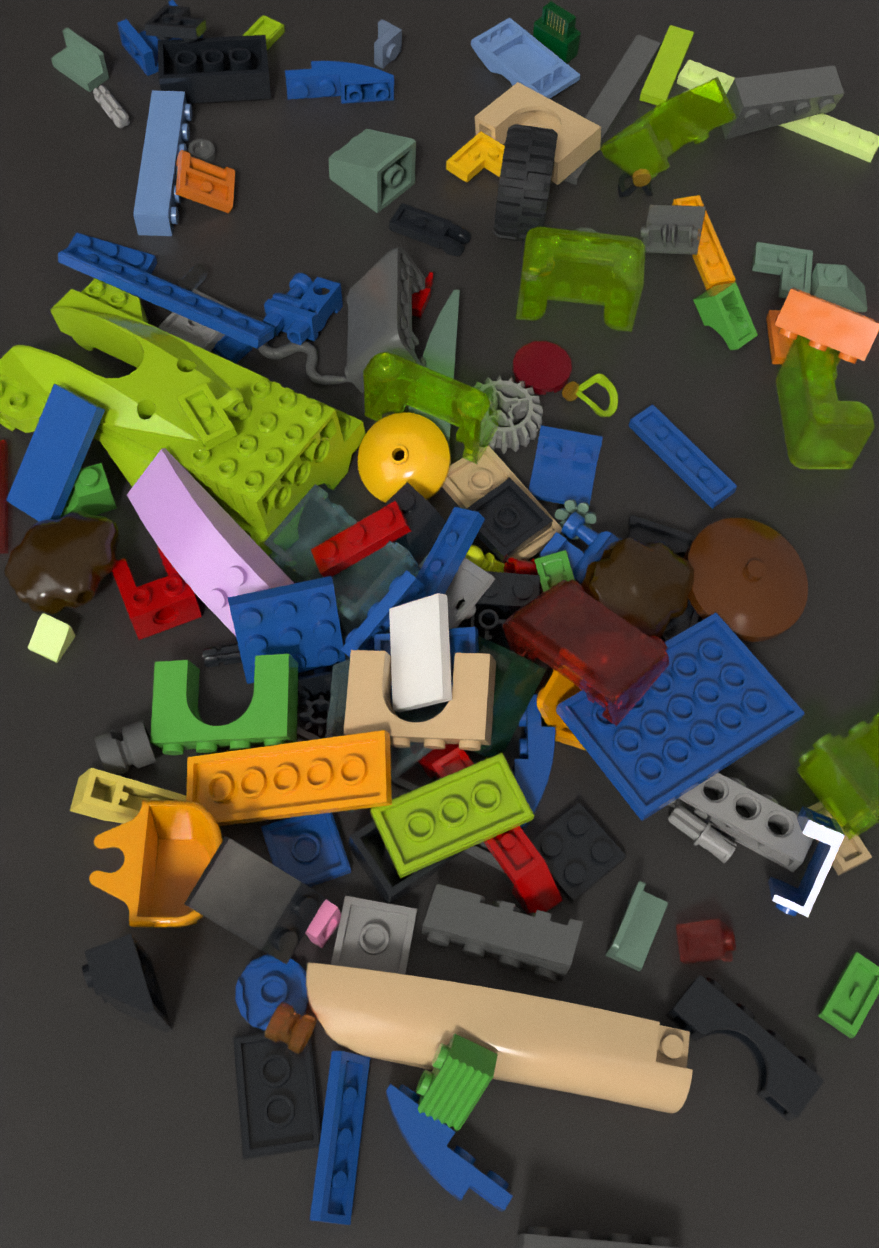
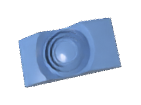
[471,17,580,99]

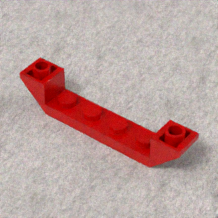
[411,743,563,915]

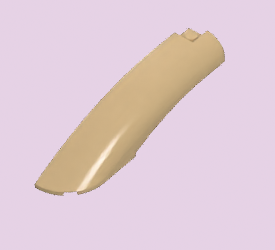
[306,962,693,1114]

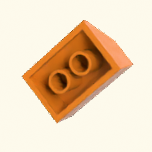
[775,288,879,364]

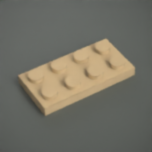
[442,443,563,564]

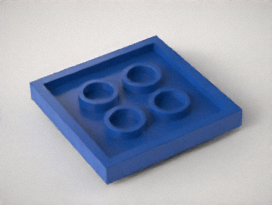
[227,576,346,684]

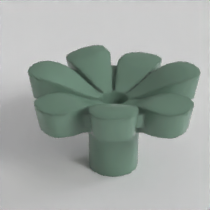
[555,499,597,540]

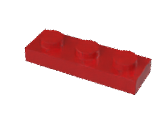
[311,501,411,577]

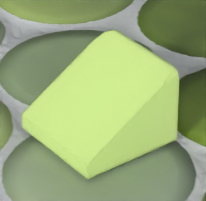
[28,613,76,663]

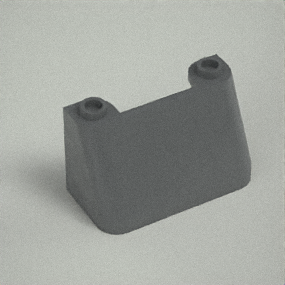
[345,247,426,393]

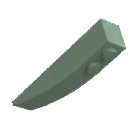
[408,290,460,444]

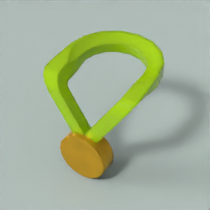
[562,373,618,417]

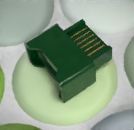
[533,1,581,64]

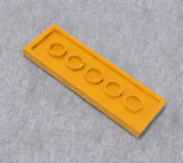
[186,730,392,826]

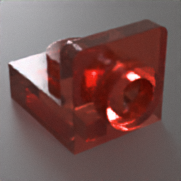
[676,919,736,964]

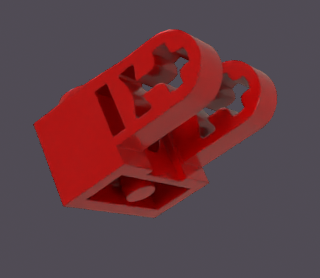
[112,546,202,640]

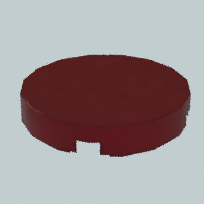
[512,341,572,395]

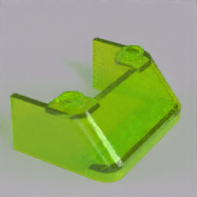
[600,77,736,179]

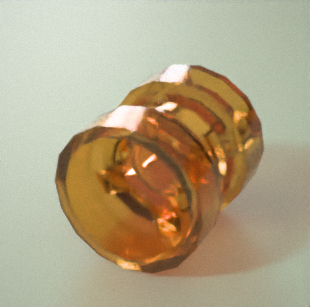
[265,1001,317,1055]

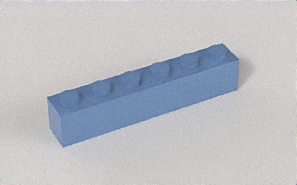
[133,90,192,236]

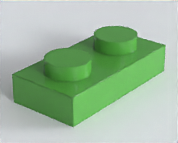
[818,952,879,1038]

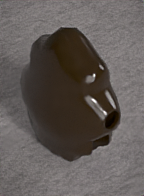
[4,511,120,615]
[578,537,694,642]

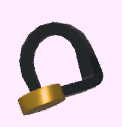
[618,169,653,197]

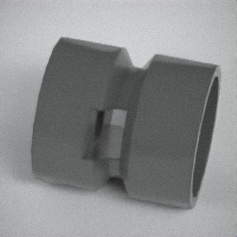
[94,720,157,775]

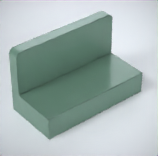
[51,28,109,92]
[605,880,668,971]

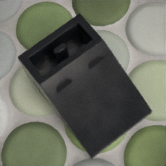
[468,571,540,675]

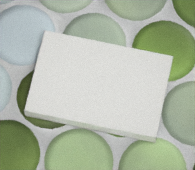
[389,593,452,712]

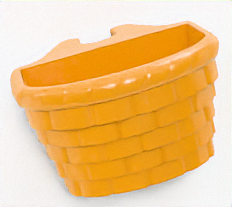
[89,800,223,927]

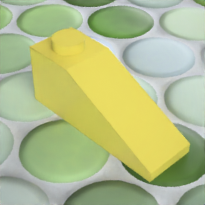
[70,768,186,824]

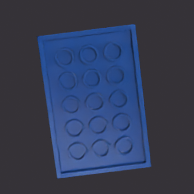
[556,613,805,821]

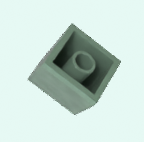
[328,129,416,213]

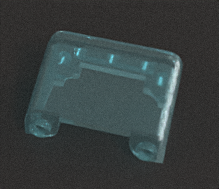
[264,484,421,622]

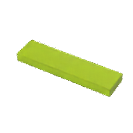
[639,25,694,107]

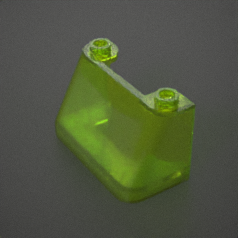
[363,352,499,464]

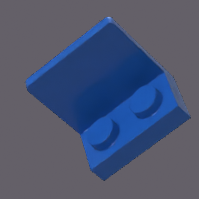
[529,425,603,505]

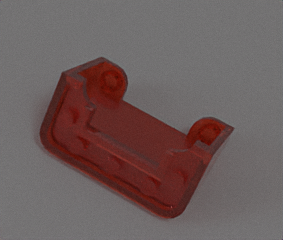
[503,579,669,726]

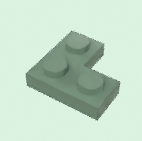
[752,242,813,298]

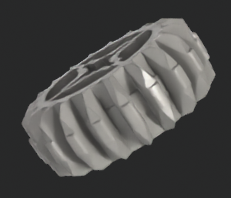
[460,375,543,454]

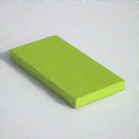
[370,753,534,878]

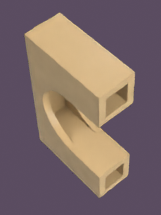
[475,82,601,185]
[343,650,496,751]

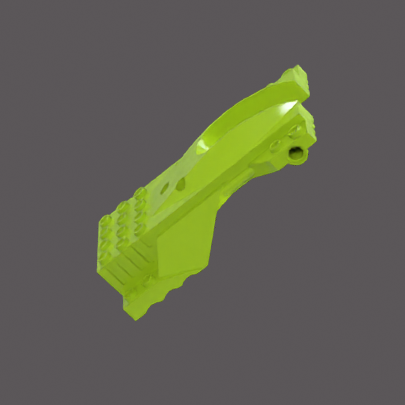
[0,278,366,556]

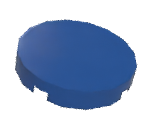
[235,954,309,1032]

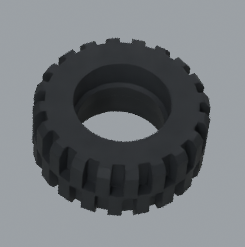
[494,124,558,243]

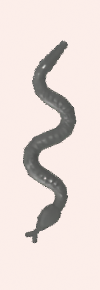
[242,313,349,385]

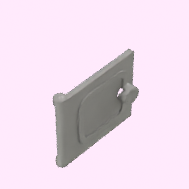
[412,552,495,629]

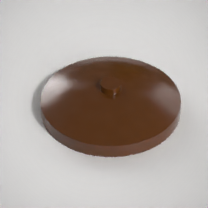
[684,518,808,642]

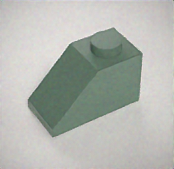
[810,263,868,312]

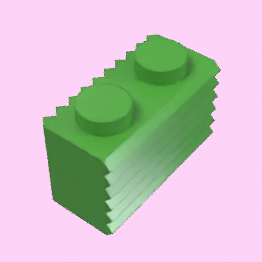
[416,1033,498,1131]

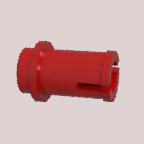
[504,558,538,575]

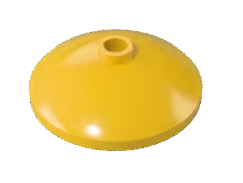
[357,412,451,503]

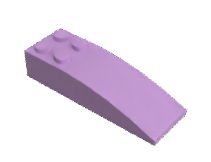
[127,448,294,636]

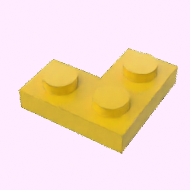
[446,131,505,183]

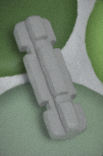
[93,85,130,129]

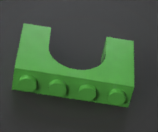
[150,654,298,755]

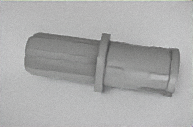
[668,806,737,863]

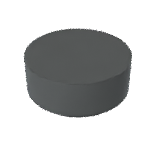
[187,139,216,164]

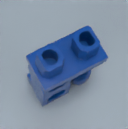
[262,273,343,345]
[539,512,621,587]

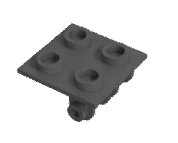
[641,205,706,255]

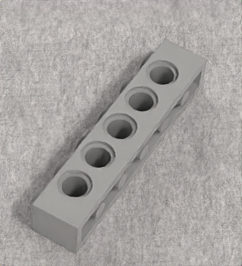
[668,773,814,872]

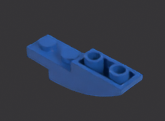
[285,61,394,104]
[512,694,555,831]
[386,1084,513,1212]

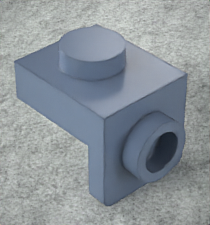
[374,19,402,69]

